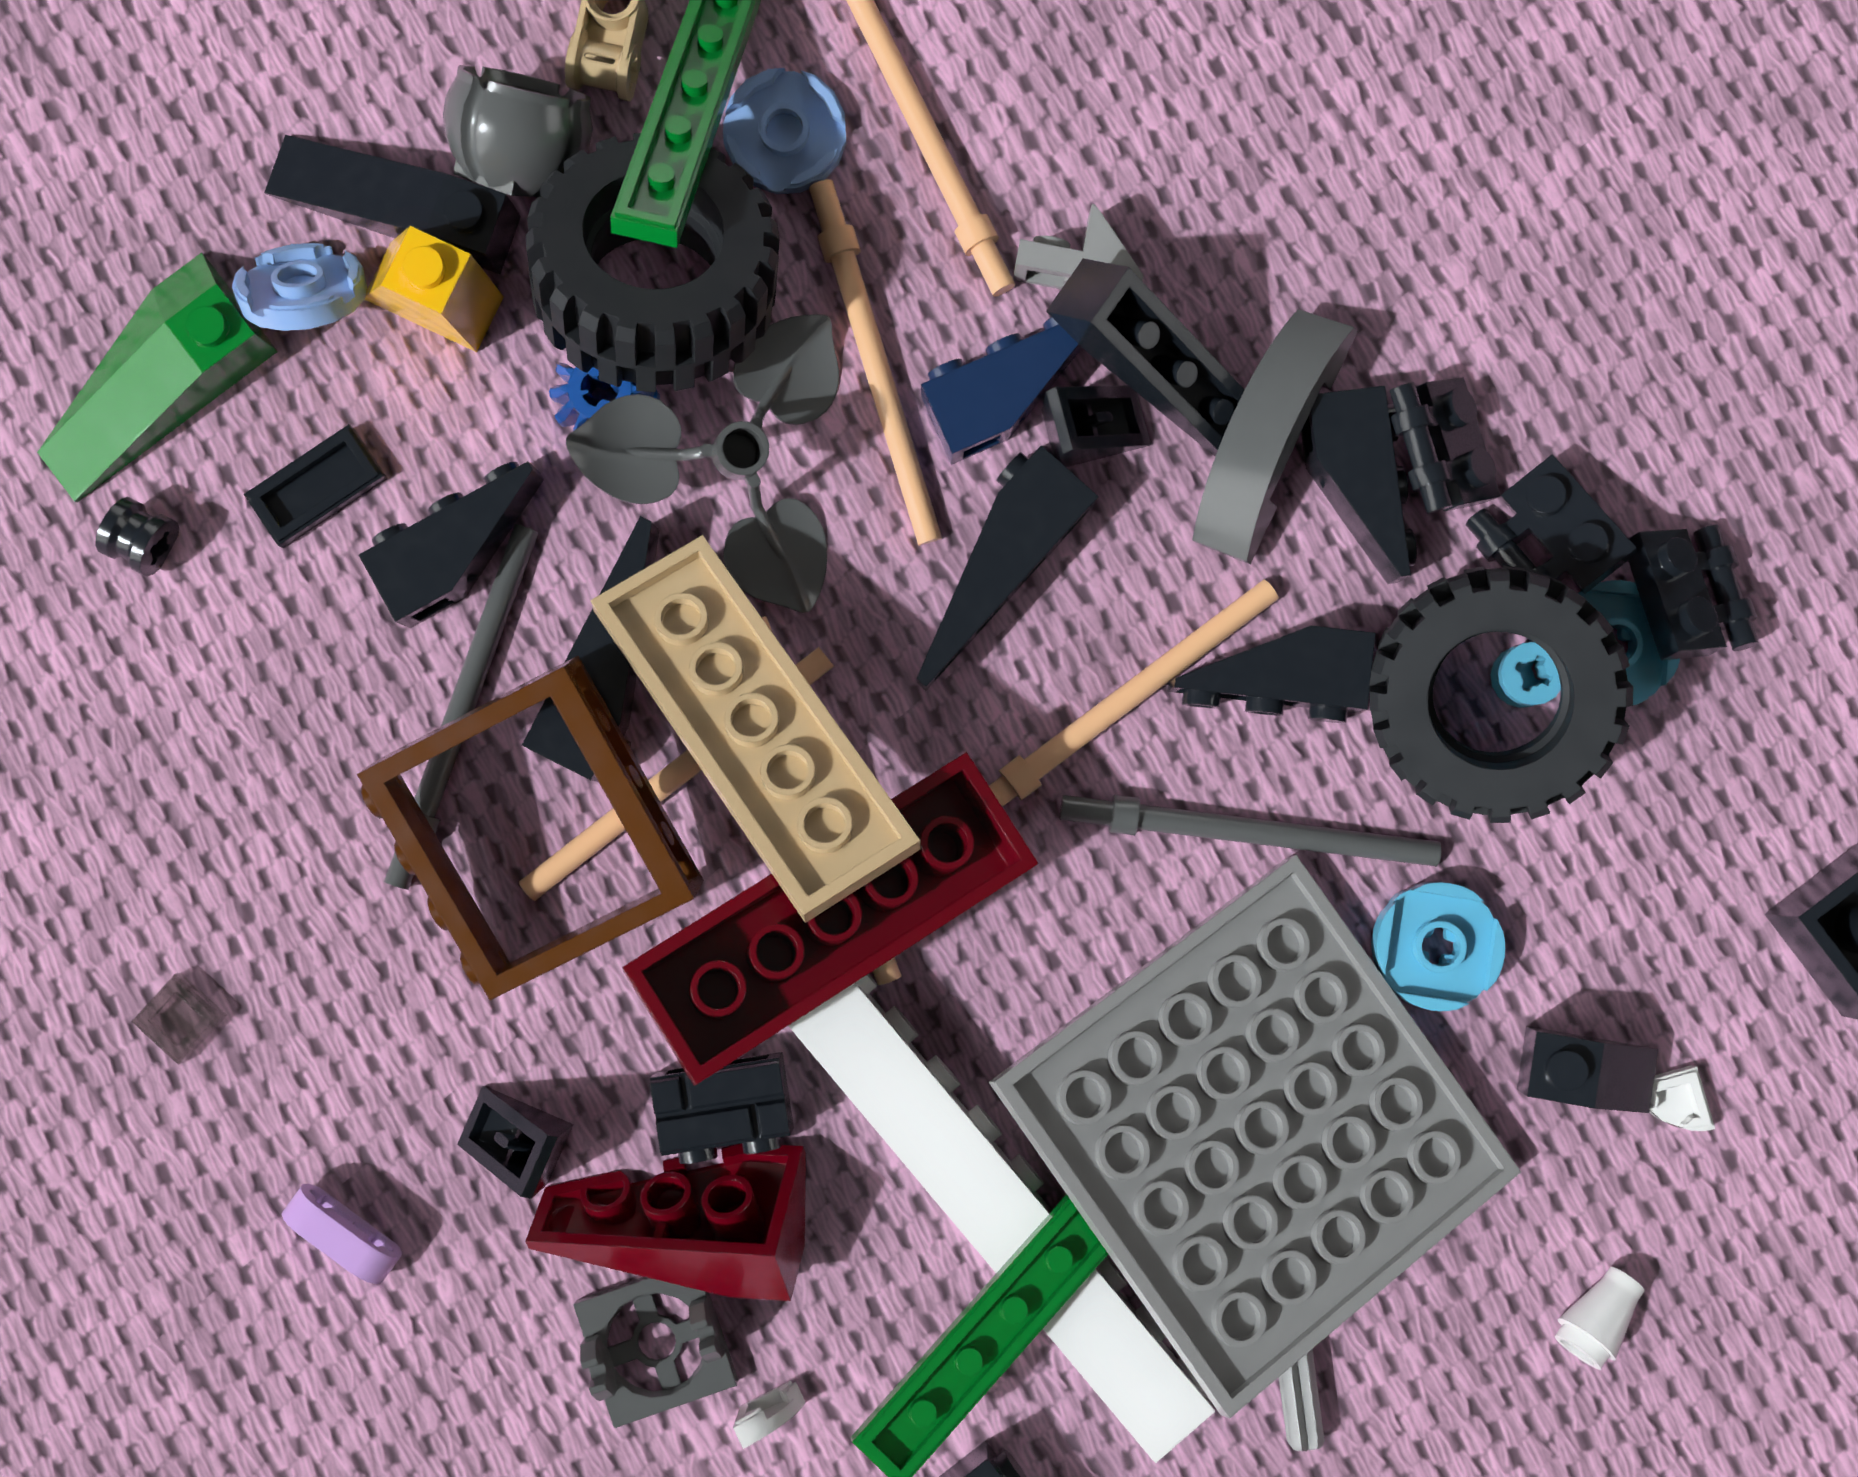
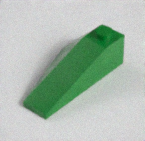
[37,252,278,502]

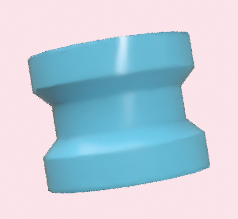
[1490,642,1561,708]

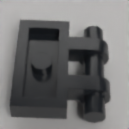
[1389,377,1501,514]
[1466,454,1638,594]
[1628,525,1759,661]

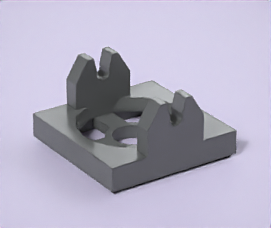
[573,1277,739,1428]

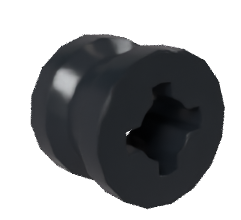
[95,497,179,577]

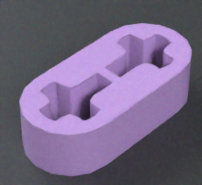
[282,1184,402,1284]

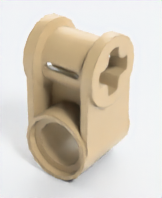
[565,0,648,101]

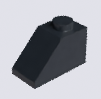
[1517,1026,1659,1113]

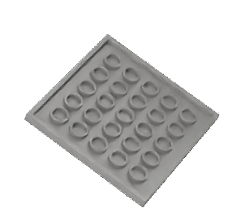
[989,855,1521,1419]

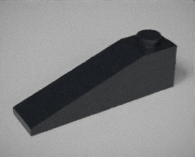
[264,135,521,274]
[1046,258,1245,456]
[916,445,1099,691]
[522,516,660,782]

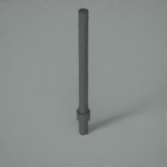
[384,524,539,890]
[1059,795,1441,867]

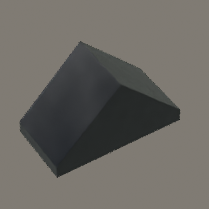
[1041,385,1151,467]
[457,1086,574,1199]

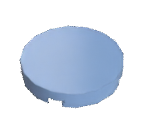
[723,68,847,194]
[232,243,367,331]

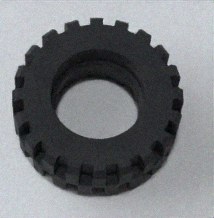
[525,133,780,392]
[1369,566,1633,823]

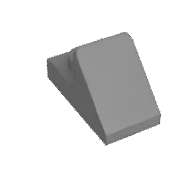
[1013,204,1143,289]

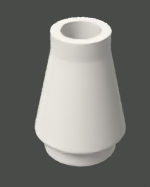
[1555,1267,1645,1370]

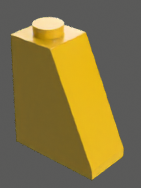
[365,226,504,352]

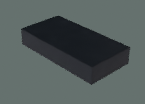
[244,424,388,548]

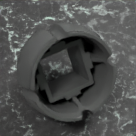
[443,65,593,197]

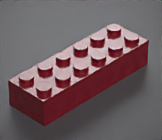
[622,752,1039,1086]

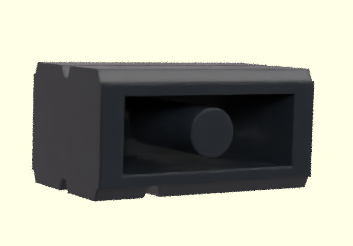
[650,1052,794,1164]

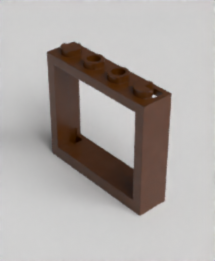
[357,655,704,1000]

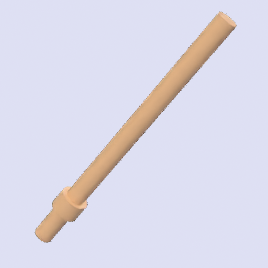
[846,0,1015,297]
[809,179,942,546]
[989,579,1279,807]
[519,647,834,901]

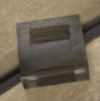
[131,973,227,1064]

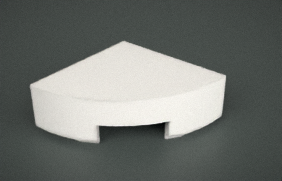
[1650,1065,1715,1131]
[733,1381,805,1449]

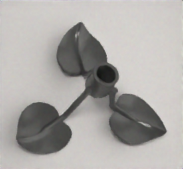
[566,314,839,613]

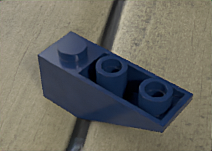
[921,317,1082,465]

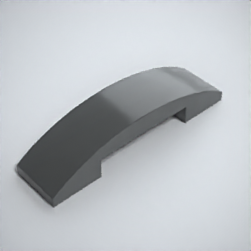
[1192,309,1358,565]

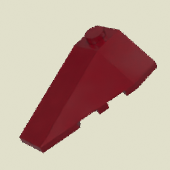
[525,1143,806,1301]

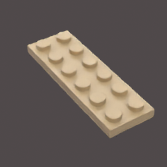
[590,535,920,923]

